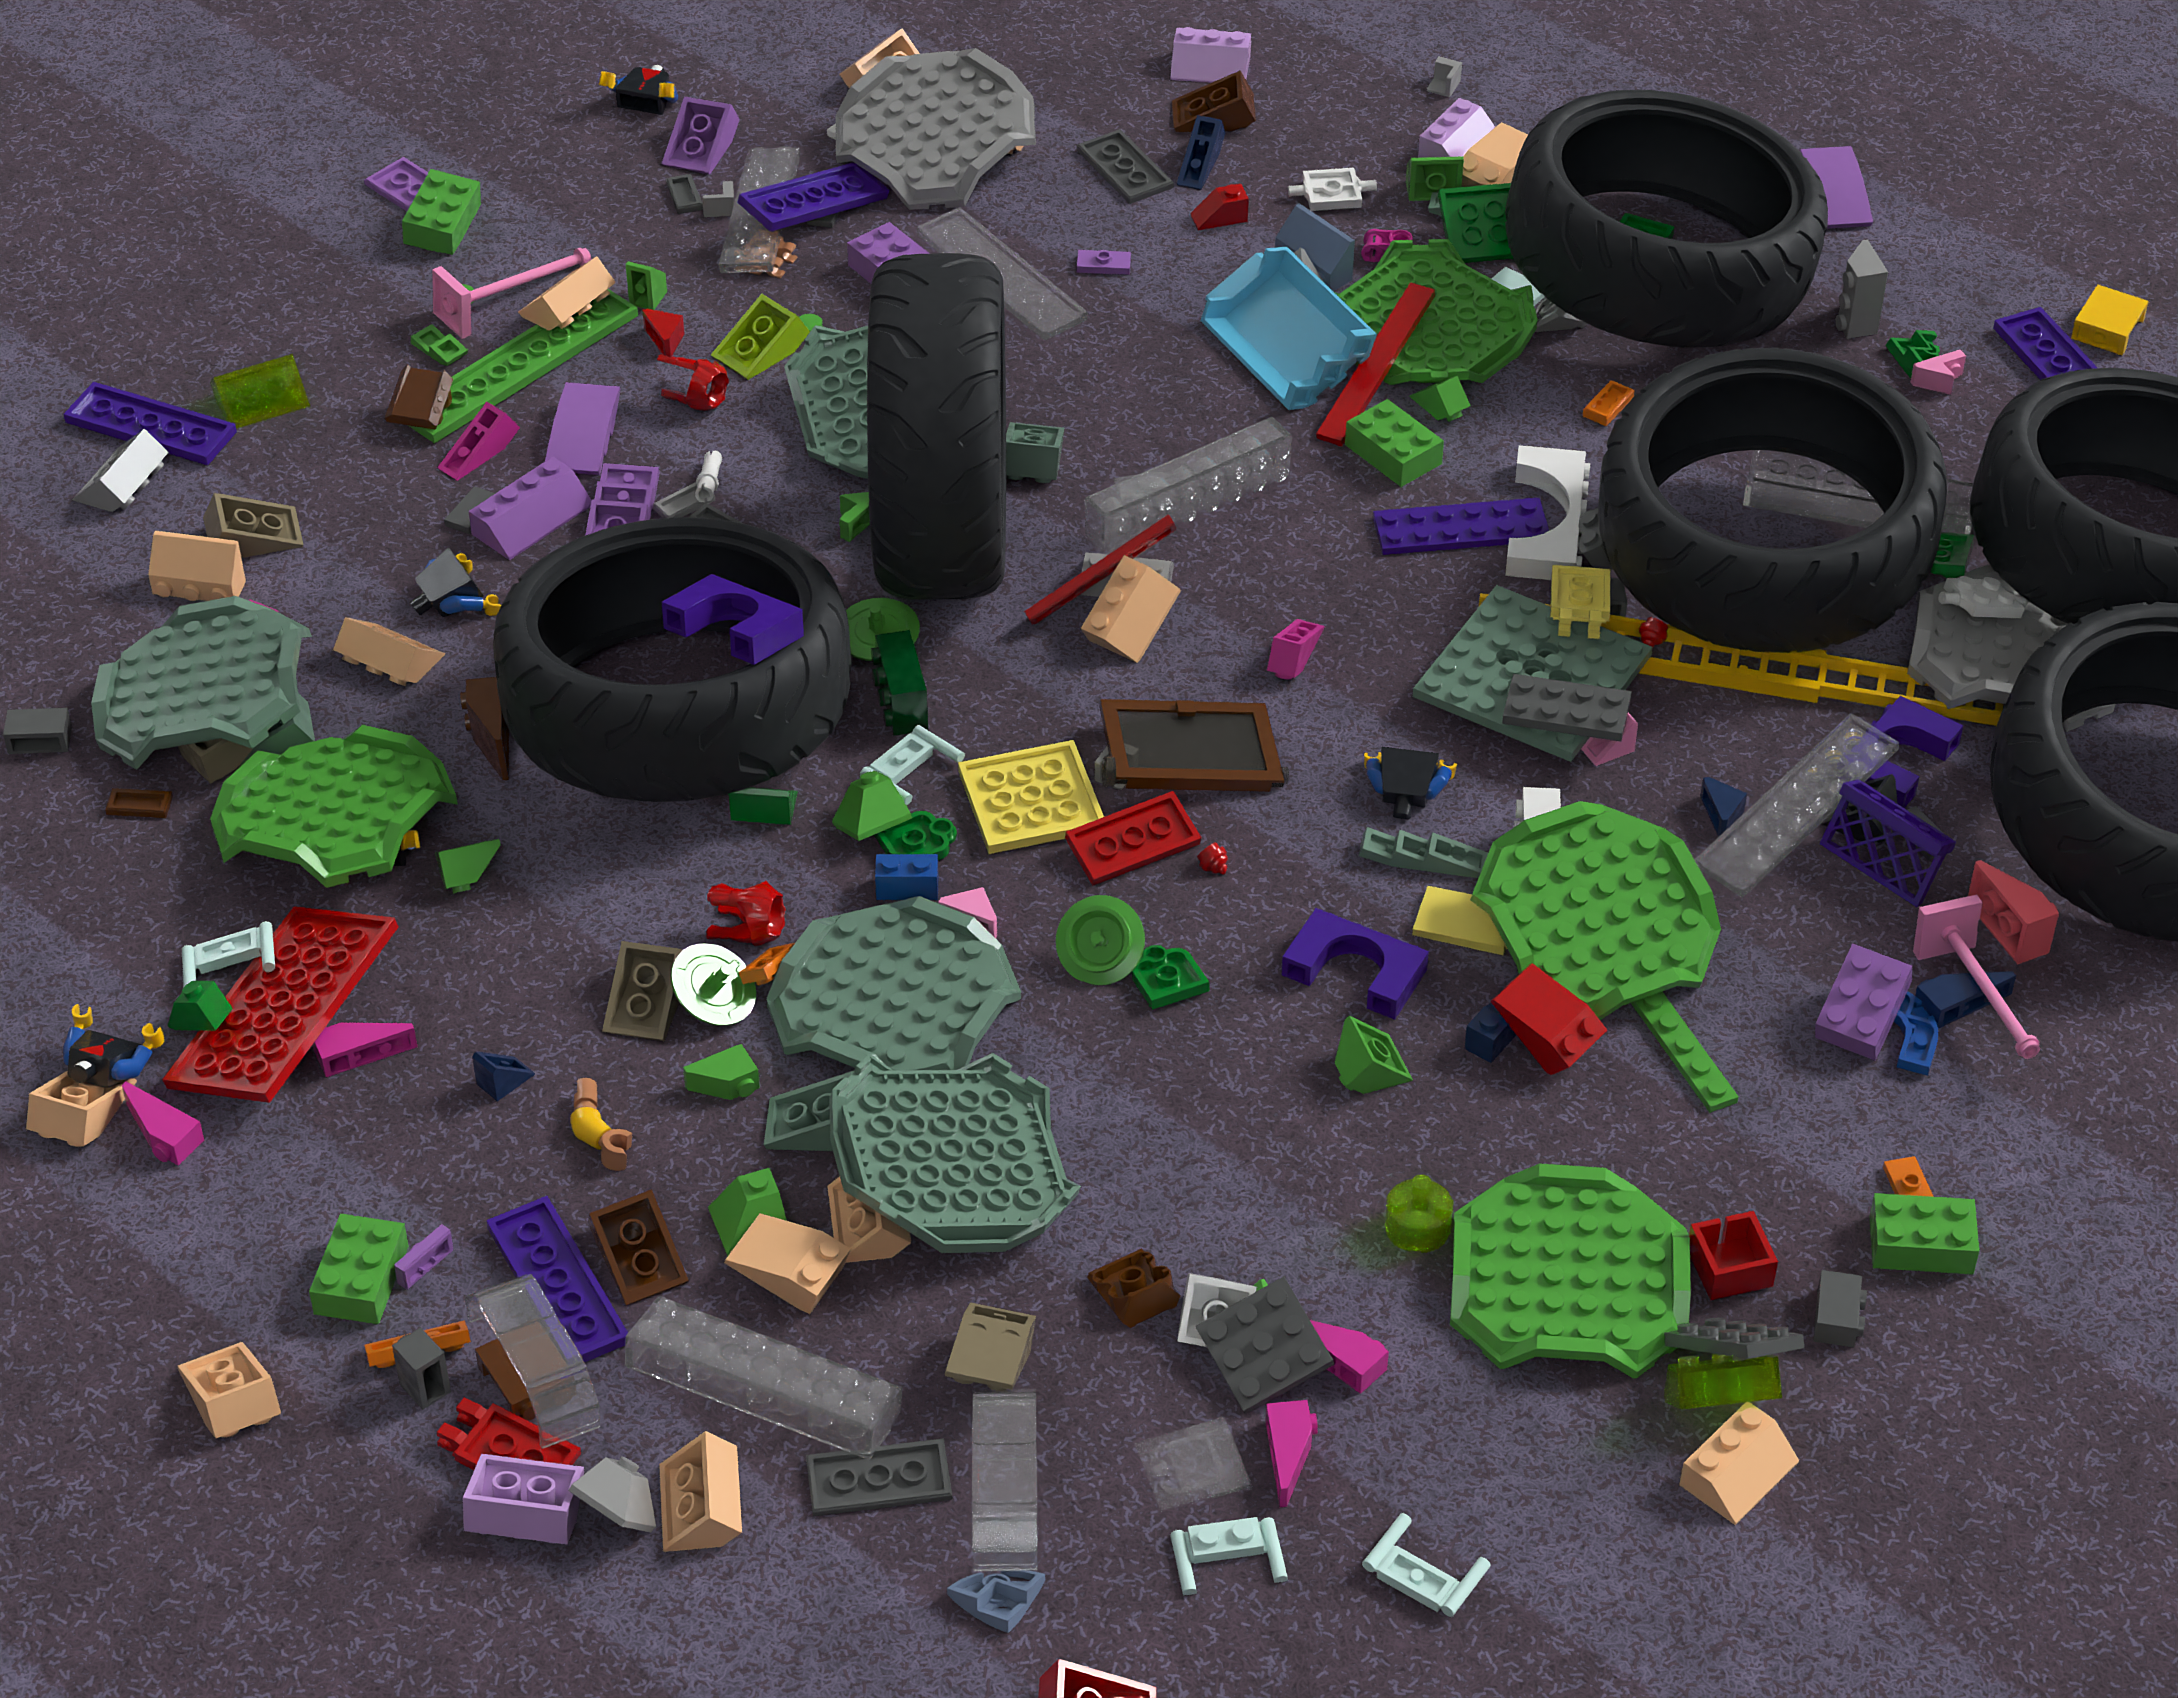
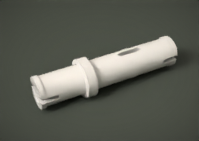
[695,451,722,502]

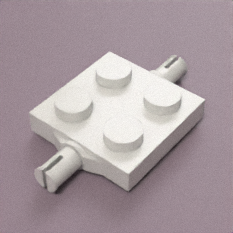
[1288,168,1377,211]
[1938,576,2028,618]

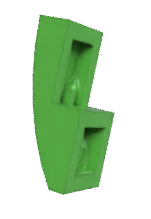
[411,324,468,366]

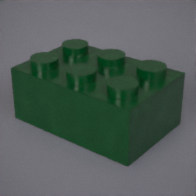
[871,630,928,736]

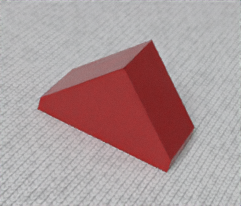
[642,309,685,357]

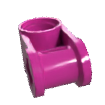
[1361,229,1412,262]

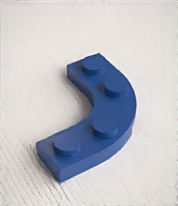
[1894,991,1938,1076]

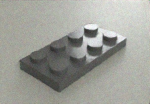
[1502,674,1632,742]
[1664,1318,1804,1359]

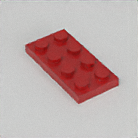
[1065,791,1202,886]

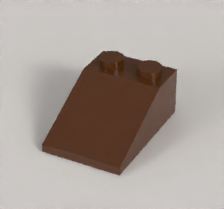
[1172,70,1256,132]
[460,677,509,780]
[588,1189,689,1306]

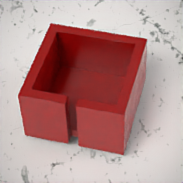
[1689,1211,1778,1300]

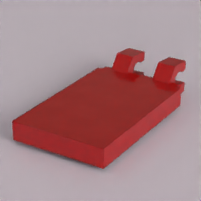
[437,1397,581,1470]

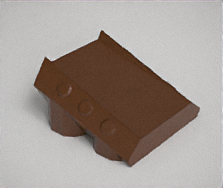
[384,364,453,430]
[1087,1248,1181,1328]

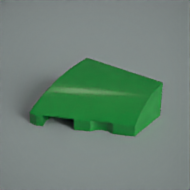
[1885,330,1940,378]

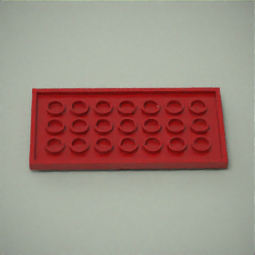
[162,906,399,1103]

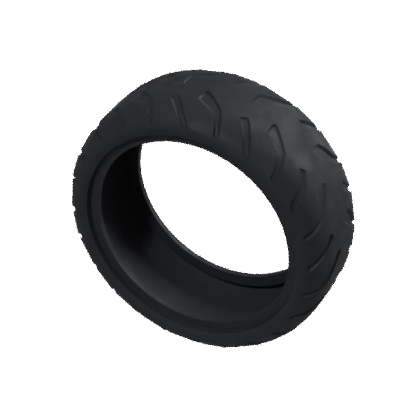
[1505,90,1828,348]
[867,253,1006,599]
[1598,348,1947,653]
[1970,368,2178,624]
[493,517,851,802]
[1990,602,2178,941]

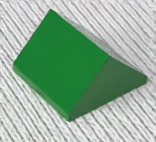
[729,787,798,825]

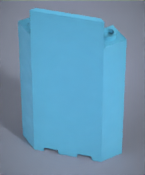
[1200,247,1377,410]

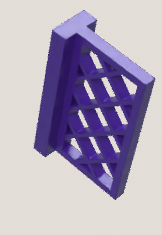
[1819,779,1956,907]

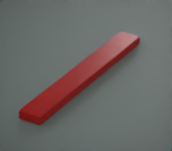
[1316,282,1435,447]

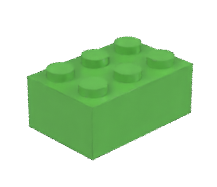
[402,169,481,255]
[1345,399,1444,487]
[1869,1193,1979,1274]
[309,1213,409,1324]

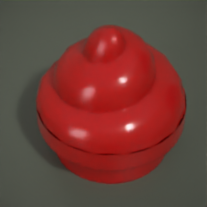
[1639,617,1668,647]
[1197,842,1228,875]

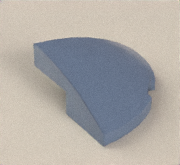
[947,1569,1045,1633]

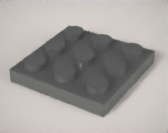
[1195,1276,1335,1414]

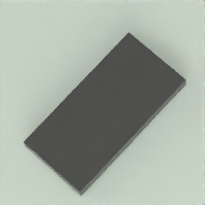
[1077,129,1174,204]
[806,1438,953,1516]

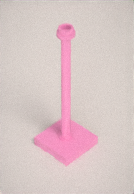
[432,248,591,339]
[1913,894,2040,1059]

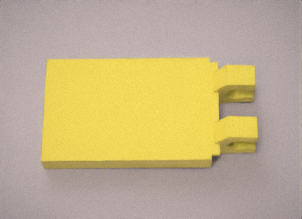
[1550,565,1610,639]
[1412,886,1507,955]

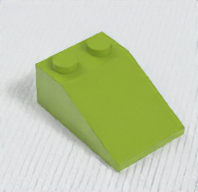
[711,294,810,380]

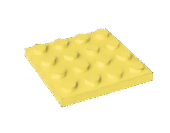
[958,740,1104,854]

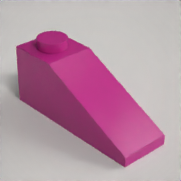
[437,401,520,481]
[1267,619,1325,679]
[313,1022,418,1077]
[121,1081,204,1166]
[1310,1320,1389,1394]
[1265,1400,1318,1507]

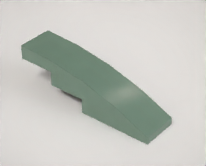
[1359,827,1488,878]

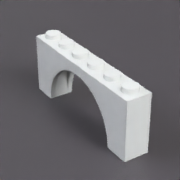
[1505,445,1590,580]

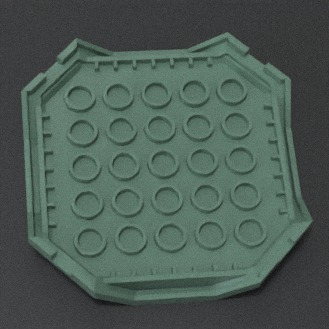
[784,325,868,479]
[91,596,312,770]
[766,896,1021,1070]
[829,1053,1081,1253]

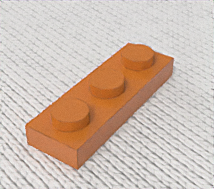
[364,1320,471,1368]

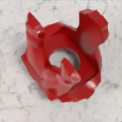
[657,354,729,411]
[706,881,786,946]

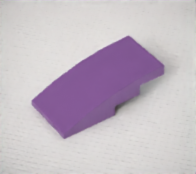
[1800,146,1873,229]
[545,382,621,475]
[585,463,660,536]

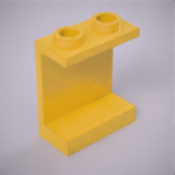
[2071,284,2149,355]

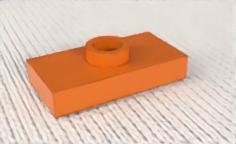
[1583,380,1635,426]
[1883,1156,1934,1197]

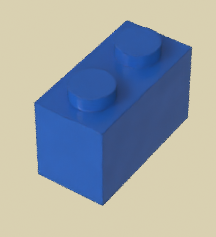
[875,854,939,900]

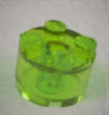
[1385,1174,1454,1253]

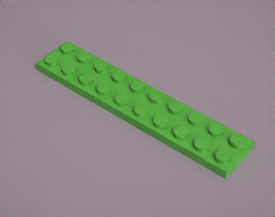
[408,289,638,444]

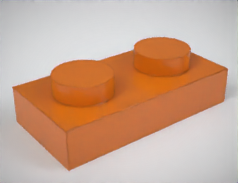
[739,943,795,985]

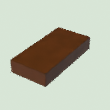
[105,788,173,818]

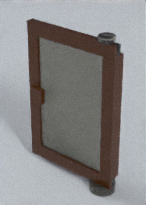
[1099,699,1289,792]

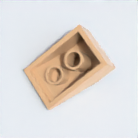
[1462,122,1528,187]
[26,1071,137,1147]
[724,1213,851,1314]
[178,1342,281,1438]

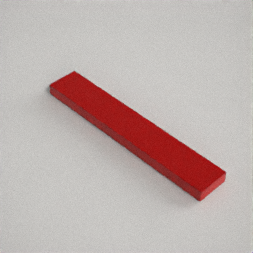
[1024,514,1176,625]

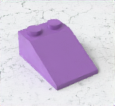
[662,96,740,175]

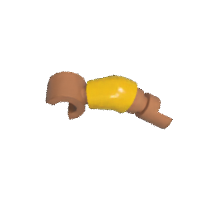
[570,1078,632,1171]

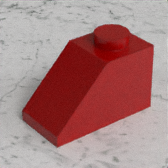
[1190,183,1249,231]

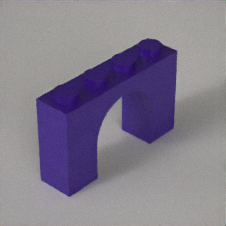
[662,574,804,665]
[1837,696,1963,808]
[1282,908,1429,1020]

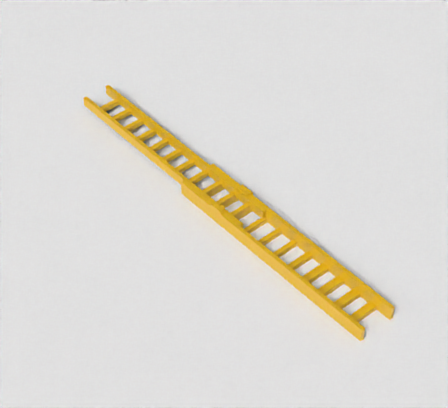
[1479,593,2003,726]

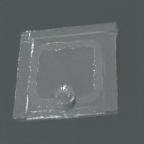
[1134,1417,1253,1512]

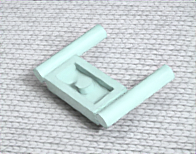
[860,725,965,805]
[182,921,275,988]
[1362,1513,1491,1617]
[1170,1517,1288,1595]

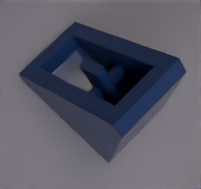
[1700,777,1747,839]
[472,1051,535,1102]

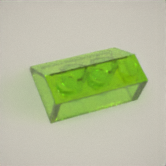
[210,354,310,429]
[1664,1354,1782,1409]

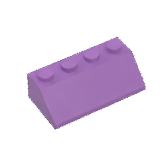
[469,457,591,560]

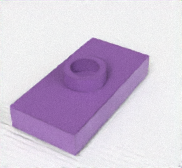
[1077,250,1131,275]
[394,1224,453,1289]

